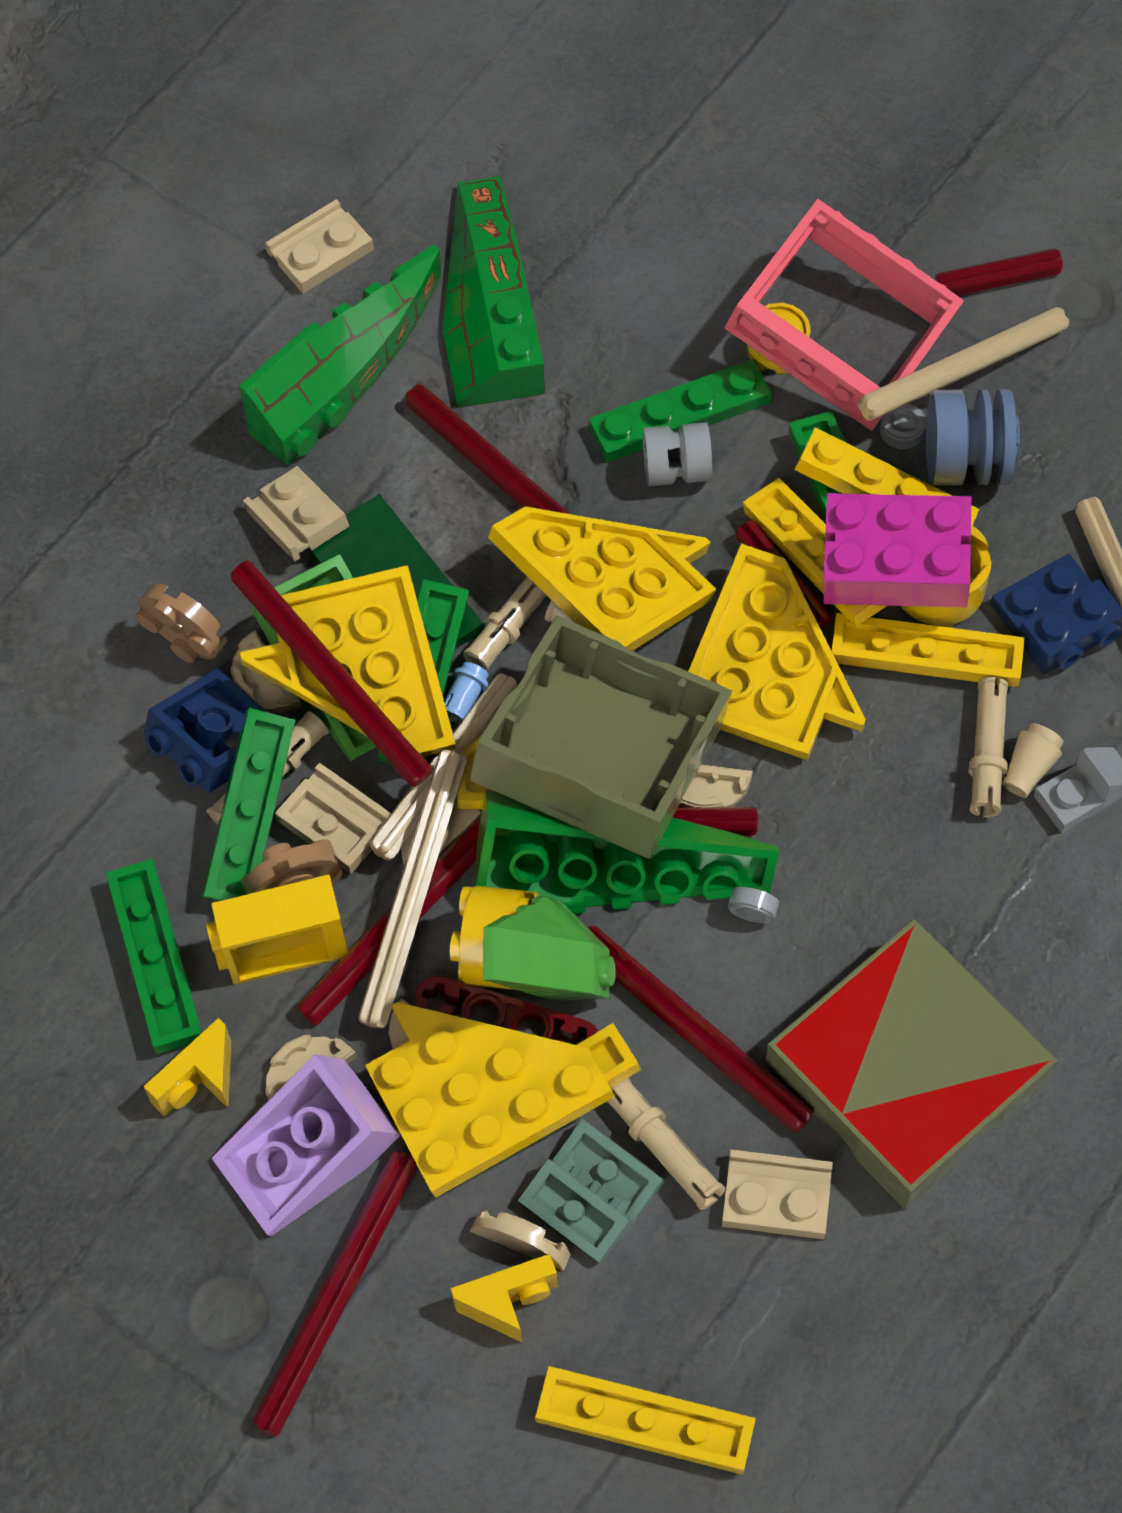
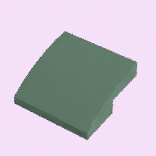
[518,1119,666,1263]

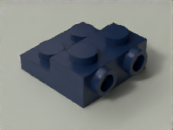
[990,554,1122,675]
[143,668,268,793]

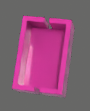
[824,493,972,608]

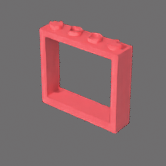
[724,199,964,431]

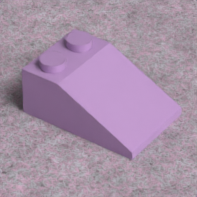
[212,1054,401,1236]

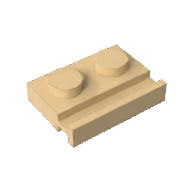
[265,199,374,294]
[243,466,349,562]
[275,763,391,874]
[722,1149,833,1240]

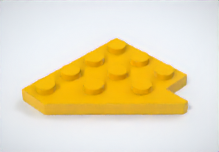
[488,507,716,651]
[688,544,866,761]
[240,565,456,757]
[365,1002,615,1198]

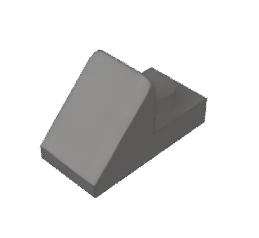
[1034,747,1122,833]

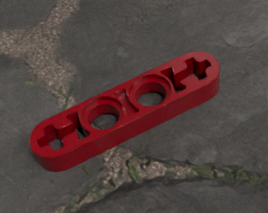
[414,976,599,1044]

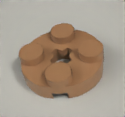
[135,583,227,663]
[241,839,342,895]

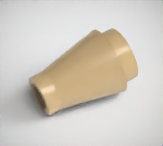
[1002,723,1064,798]

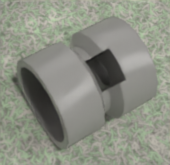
[642,422,713,486]

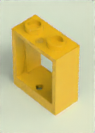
[206,874,348,985]

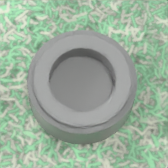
[880,404,926,449]
[727,887,780,923]

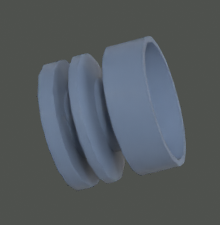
[925,389,1020,486]

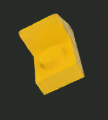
[143,1018,231,1116]
[450,1254,558,1342]

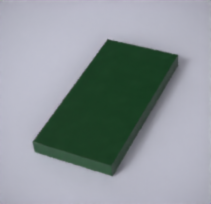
[306,494,484,649]

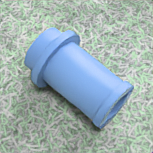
[444,662,489,725]

